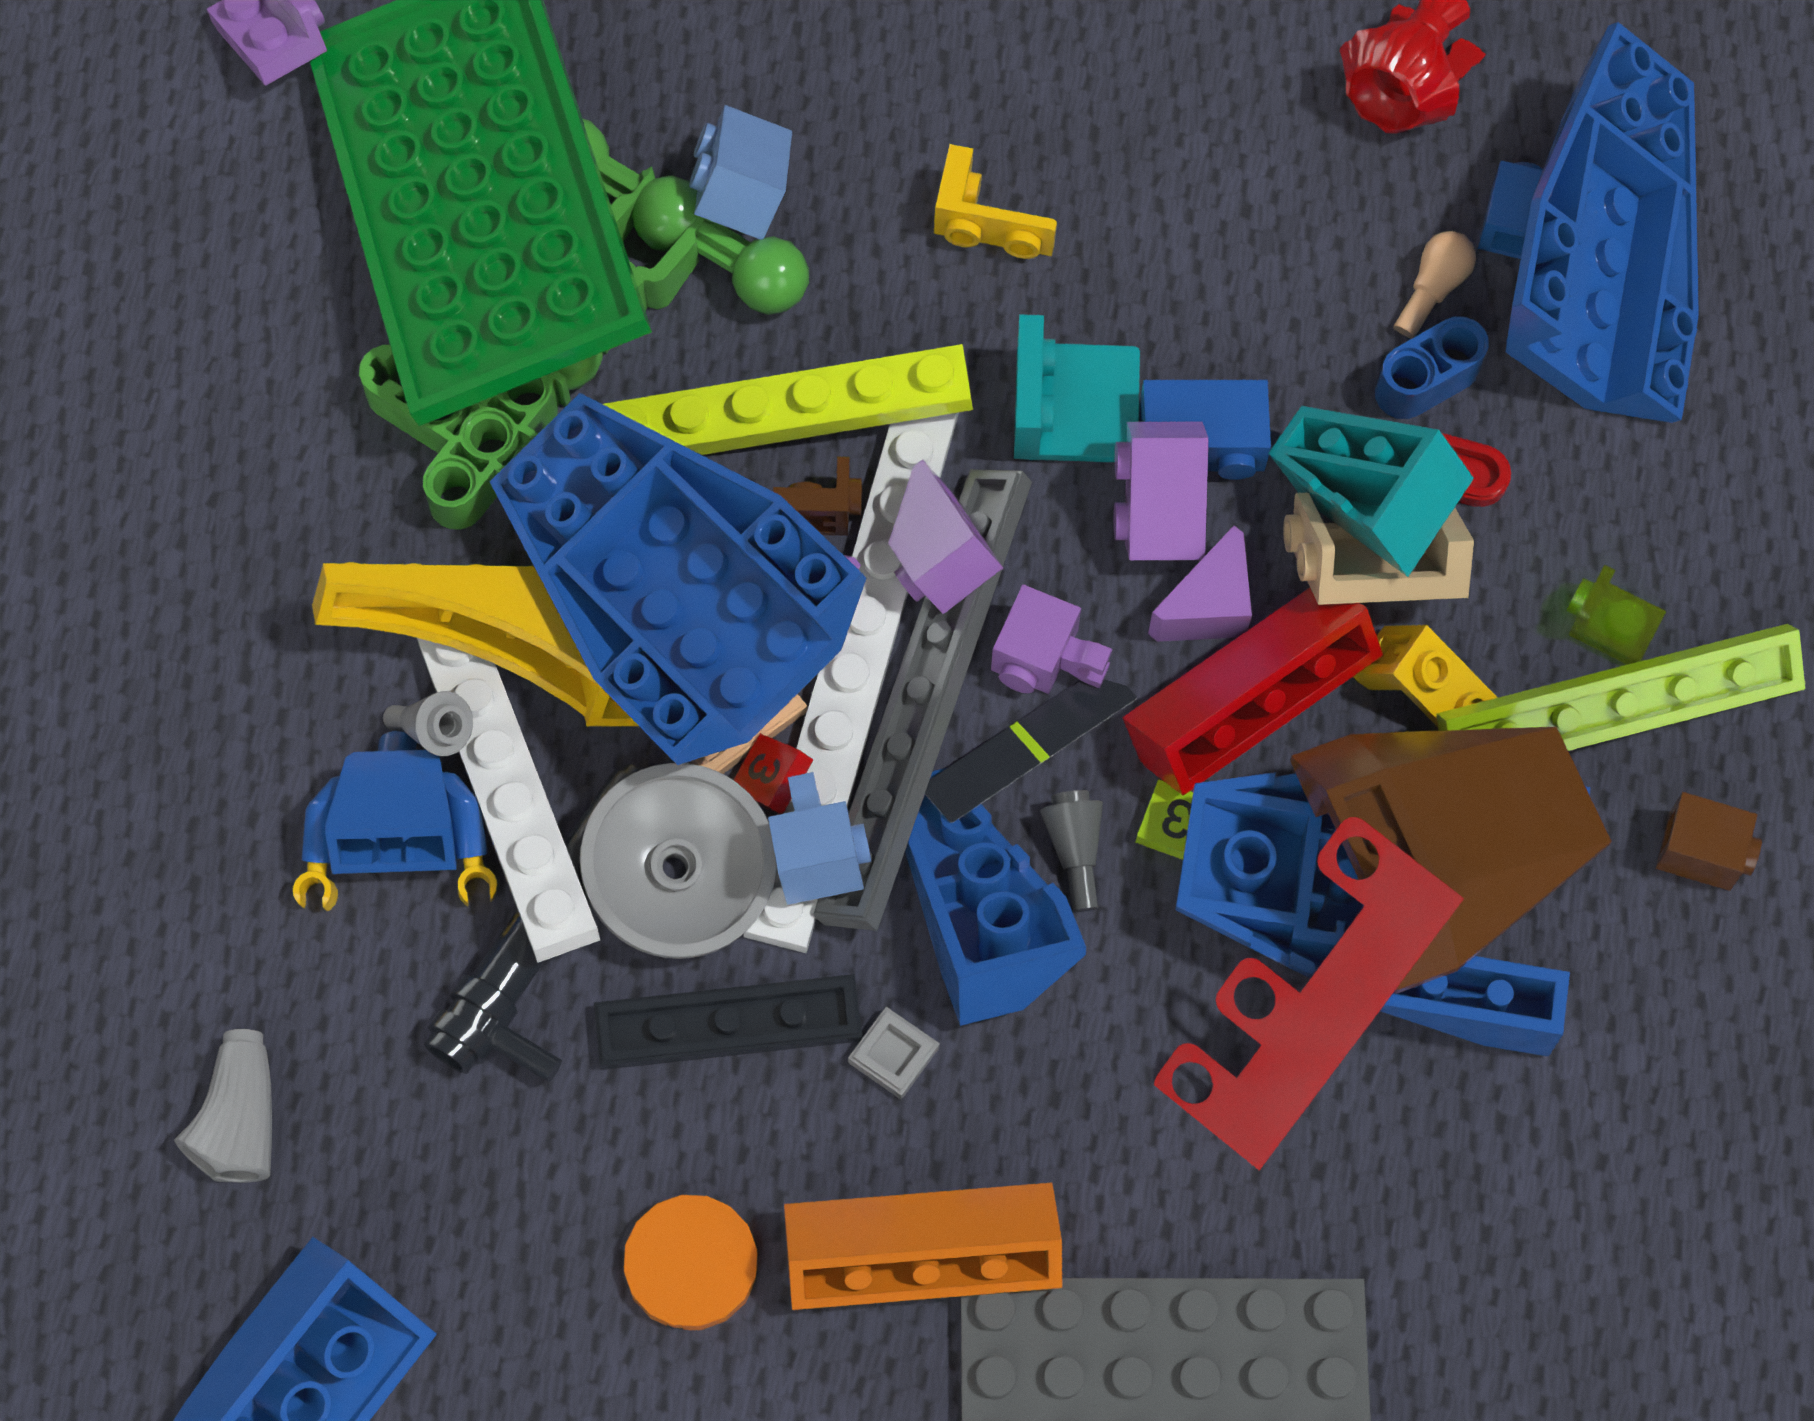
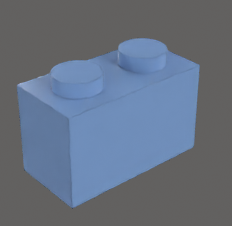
[689,105,792,240]

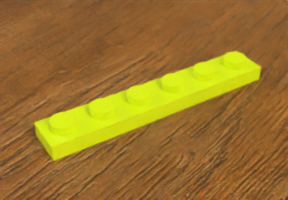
[603,344,973,455]

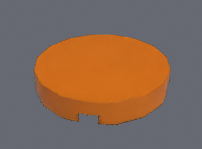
[624,1195,758,1330]

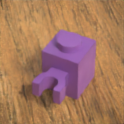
[991,584,1112,694]

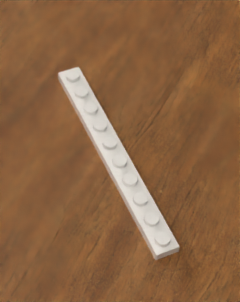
[744,412,959,953]

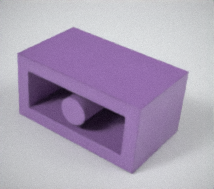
[1114,422,1208,560]

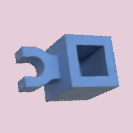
[768,772,872,905]

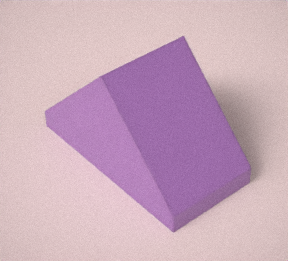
[1148,526,1252,641]

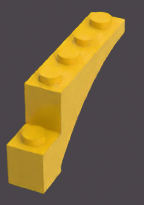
[312,562,639,726]

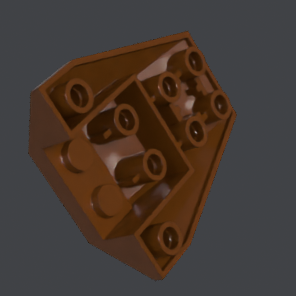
[1290,726,1612,994]

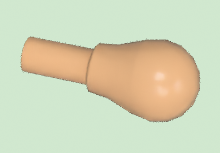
[1393,231,1476,339]

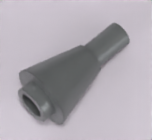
[1040,790,1103,912]

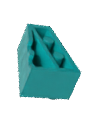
[1268,406,1474,577]

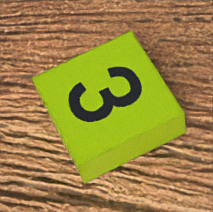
[1135,780,1193,860]

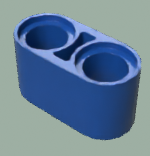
[1375,316,1489,419]

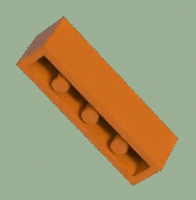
[784,1183,1062,1310]

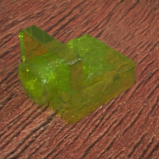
[1566,565,1666,665]

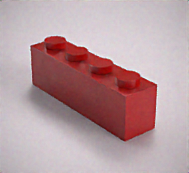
[1122,588,1383,796]

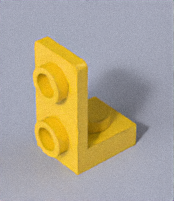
[934,144,1057,259]
[1353,625,1498,727]

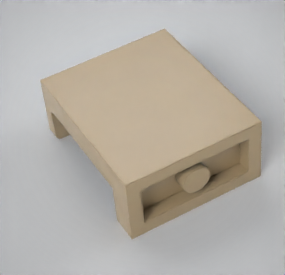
[1283,493,1474,605]

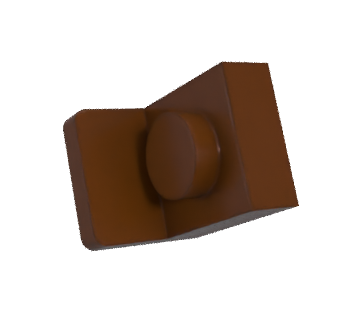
[773,456,862,536]

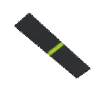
[925,679,1137,823]

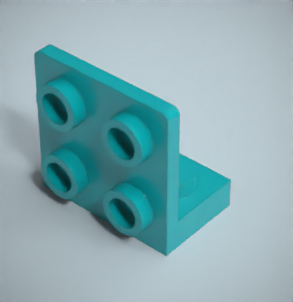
[1014,314,1140,462]

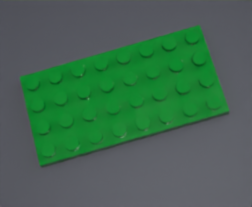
[310,0,652,426]

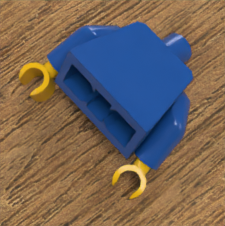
[293,731,497,911]

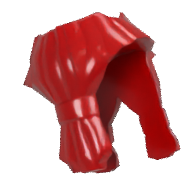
[1339,0,1486,134]

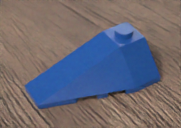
[905,768,1086,1026]

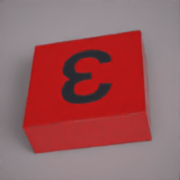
[734,733,814,815]

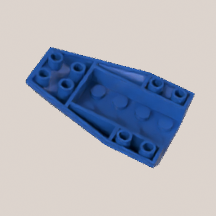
[1505,22,1699,423]
[490,393,867,765]

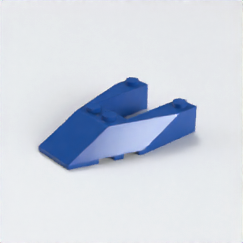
[1175,772,1590,1057]

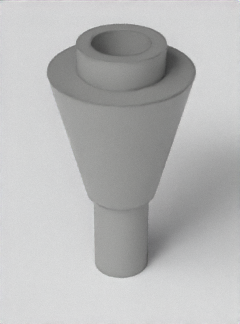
[383,691,473,756]

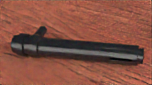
[424,764,642,1082]

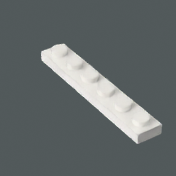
[417,638,600,962]

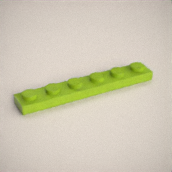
[1436,624,1805,751]

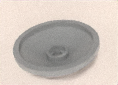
[580,763,777,959]

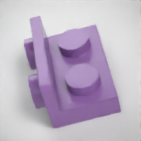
[207,0,327,86]

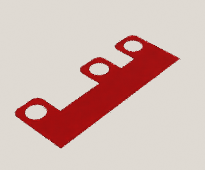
[1154,817,1464,1171]

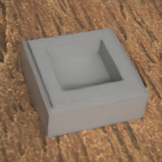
[848,1007,940,1100]

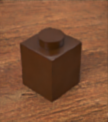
[1655,791,1762,891]

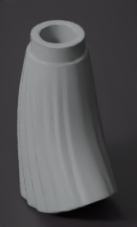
[174,1029,272,1183]

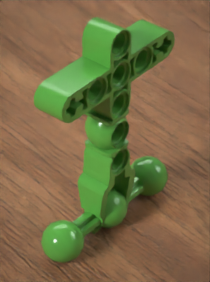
[359,118,809,529]

